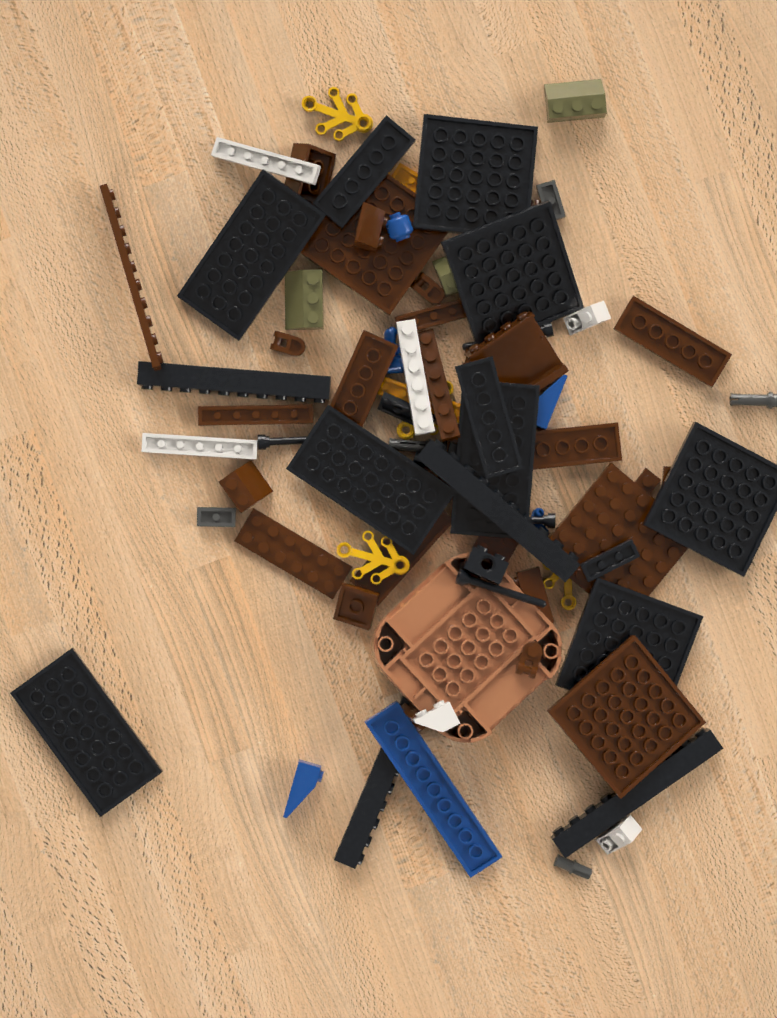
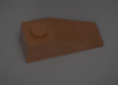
[513,566,554,623]

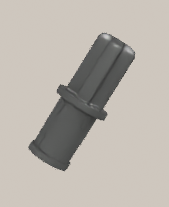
[553,854,592,879]

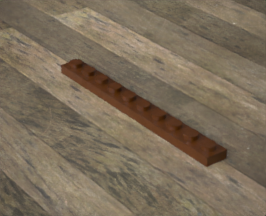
[100,184,164,371]

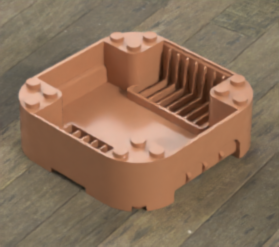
[371,553,562,743]

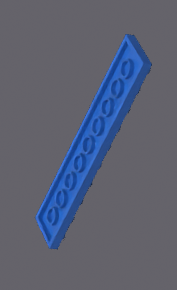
[365,700,502,878]

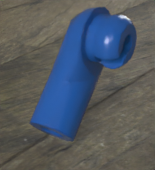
[384,327,400,356]

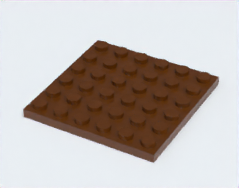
[300,174,448,316]
[549,463,688,596]
[547,635,706,799]

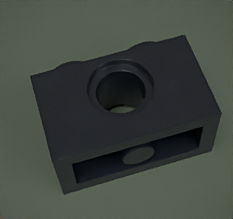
[462,545,509,585]

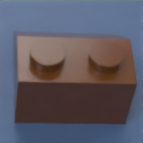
[354,202,388,252]
[219,460,273,513]

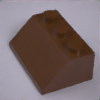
[285,143,336,204]

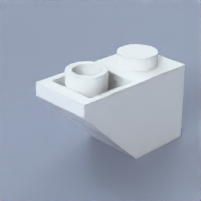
[563,301,611,335]
[413,700,460,732]
[596,815,642,855]

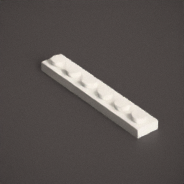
[211,137,321,185]
[396,319,435,436]
[141,433,258,460]

